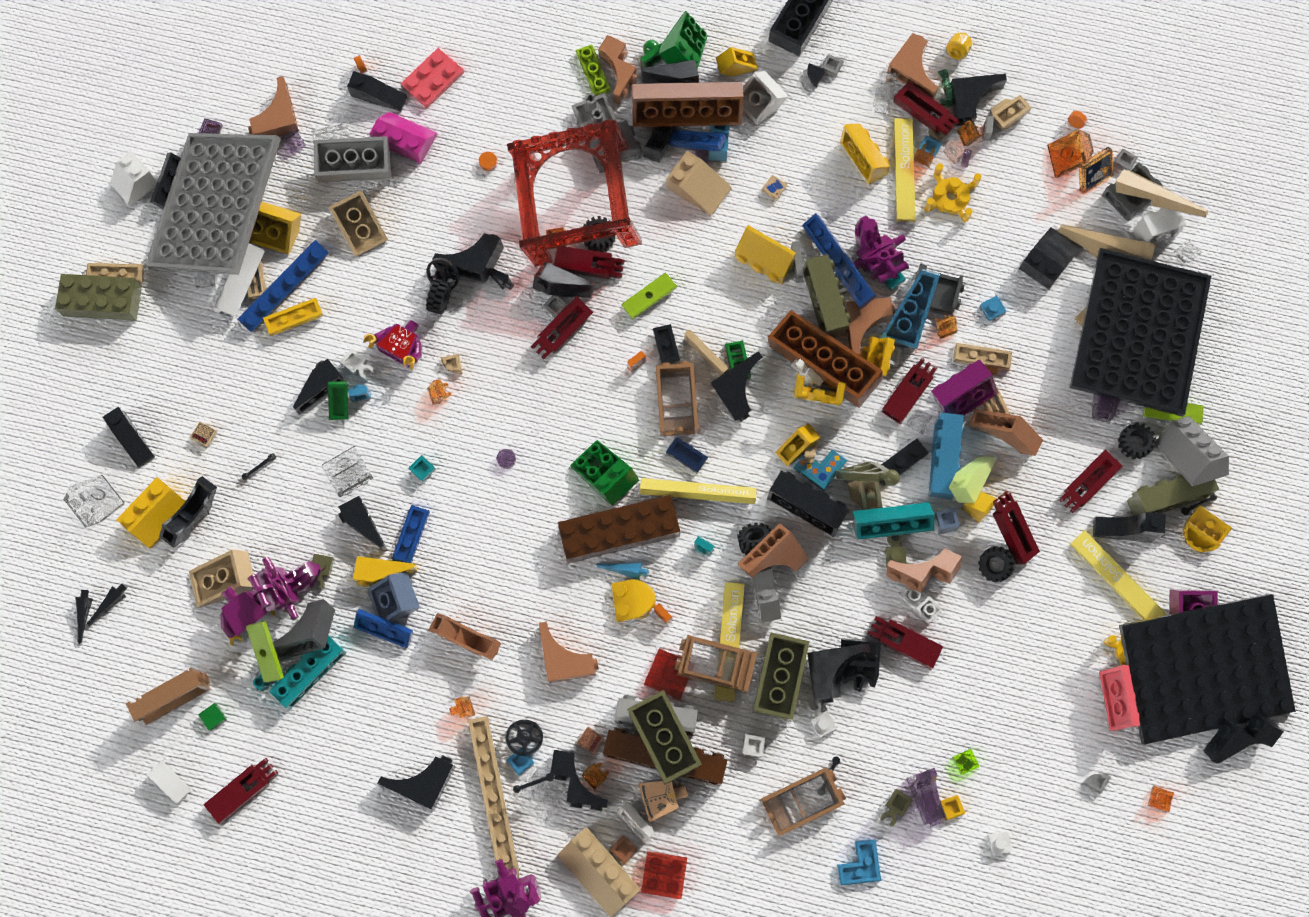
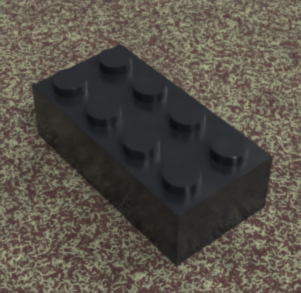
[768,0,833,57]
[767,471,849,537]

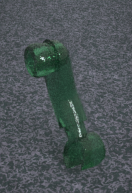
[937,69,953,108]

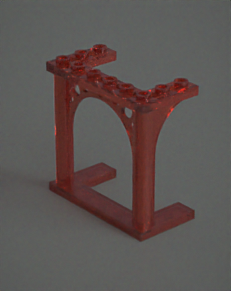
[507,120,642,267]

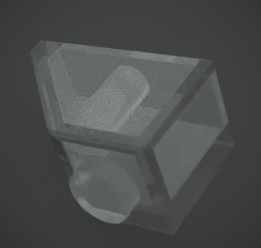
[872,71,897,115]

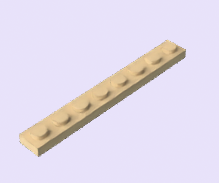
[468,716,520,877]

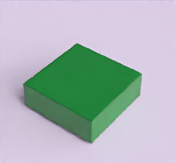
[198,703,227,731]

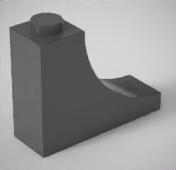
[273,599,335,661]

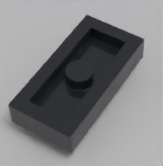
[653,324,680,363]

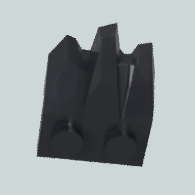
[841,638,881,692]

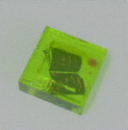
[952,748,980,775]

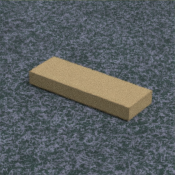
[86,263,144,284]
[684,330,728,376]
[953,343,1012,371]

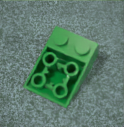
[659,11,708,70]
[570,440,639,506]

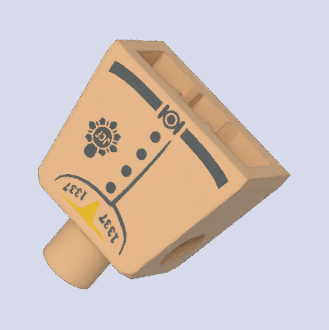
[638,781,688,823]

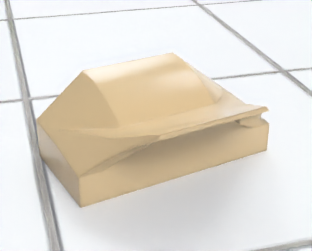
[990,95,1031,130]
[848,481,883,510]

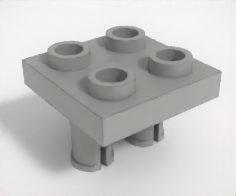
[571,93,618,139]

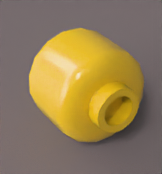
[946,32,973,60]

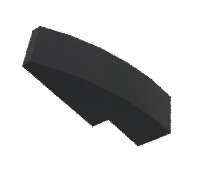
[643,126,678,163]

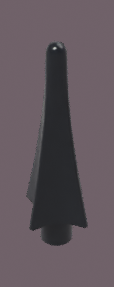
[490,268,514,290]
[86,583,128,626]
[75,590,93,644]

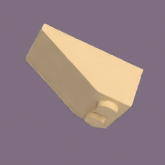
[666,151,732,216]
[328,190,388,257]
[189,549,253,608]

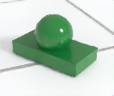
[641,39,662,68]
[328,381,348,420]

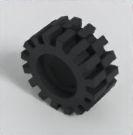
[582,216,615,252]
[426,279,452,315]
[1117,423,1156,460]
[737,522,772,556]
[978,546,1016,583]

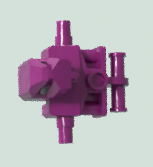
[853,215,909,284]
[247,557,322,620]
[469,859,541,917]

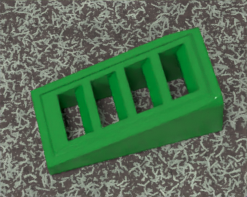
[725,340,751,380]

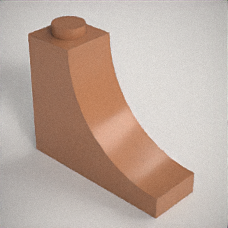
[887,33,939,99]
[248,76,300,137]
[844,297,895,355]
[968,409,1043,456]
[738,523,809,577]
[539,621,599,684]

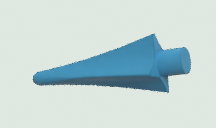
[596,563,649,581]

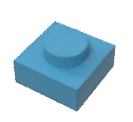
[980,296,1006,321]
[348,385,371,402]

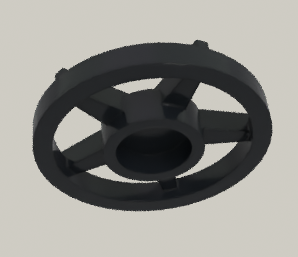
[426,258,460,290]
[505,719,543,756]

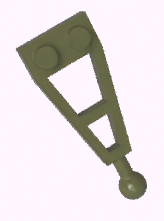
[835,461,900,486]

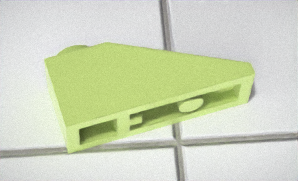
[949,456,996,503]

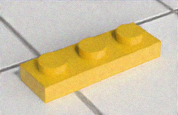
[263,297,324,336]

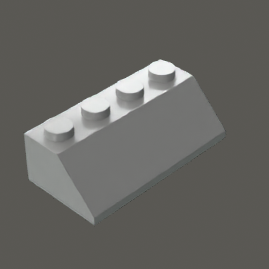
[313,136,392,182]
[1154,416,1229,486]
[614,695,698,736]

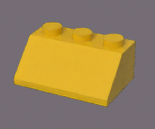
[840,124,890,185]
[249,202,301,255]
[734,225,796,284]
[116,477,185,549]

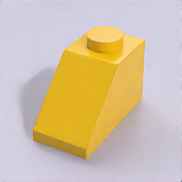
[715,47,759,77]
[775,423,821,467]
[961,492,997,523]

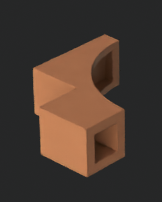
[599,35,638,105]
[886,548,962,593]
[428,613,501,660]

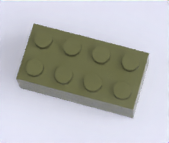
[803,254,851,338]
[55,274,142,321]
[1127,474,1219,516]
[752,632,810,722]
[627,690,702,785]

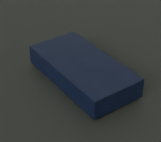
[666,437,708,474]

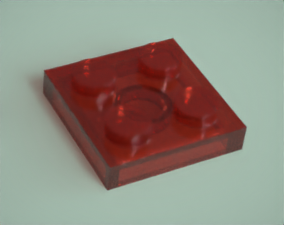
[644,648,695,701]
[641,851,687,899]

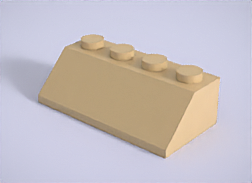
[557,827,641,917]

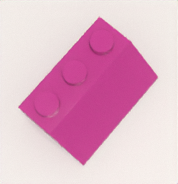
[369,112,438,164]

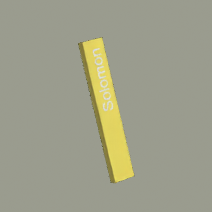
[894,118,916,222]
[640,478,756,504]
[1070,530,1168,620]
[714,582,745,702]

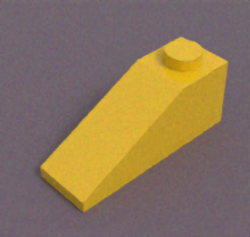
[353,556,418,587]

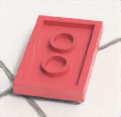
[400,48,464,108]
[1099,665,1140,731]

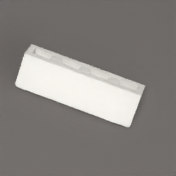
[213,243,265,317]

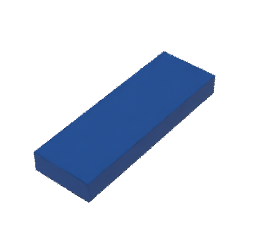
[669,129,726,151]
[392,505,430,563]
[353,609,413,648]

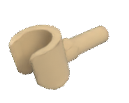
[803,442,820,463]

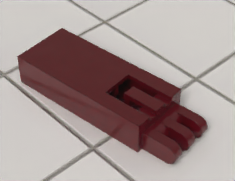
[893,81,959,135]
[554,246,625,279]
[530,296,593,360]
[881,358,938,425]
[1059,449,1123,514]
[992,491,1040,564]
[867,616,944,670]
[203,758,279,825]

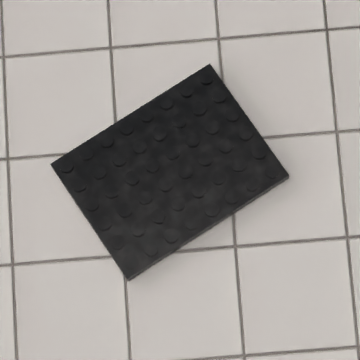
[1069,248,1212,417]
[1119,594,1296,745]

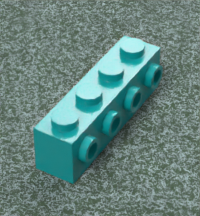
[852,502,934,540]
[269,635,347,710]

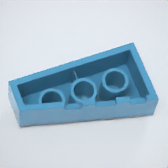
[881,269,940,349]
[928,413,964,499]

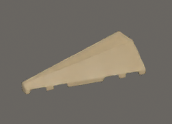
[1115,169,1208,217]
[1058,225,1156,261]

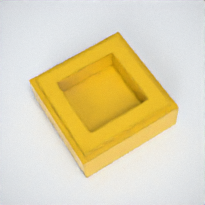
[938,795,965,821]

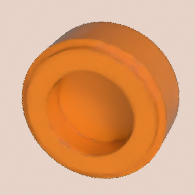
[353,55,368,74]
[1068,111,1087,129]
[479,151,497,171]

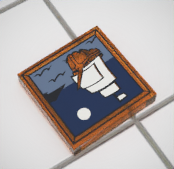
[1079,146,1113,194]

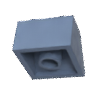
[367,572,420,621]

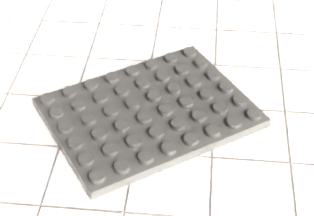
[145,133,281,275]

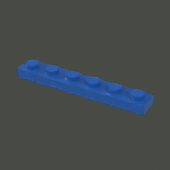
[802,213,876,309]
[237,240,329,332]

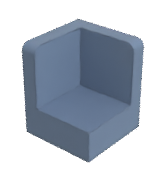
[935,507,960,535]

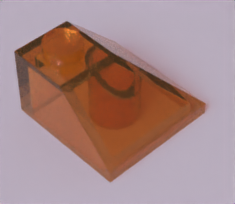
[1047,129,1094,178]

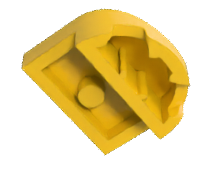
[860,336,895,377]
[1183,505,1233,552]
[612,579,656,623]

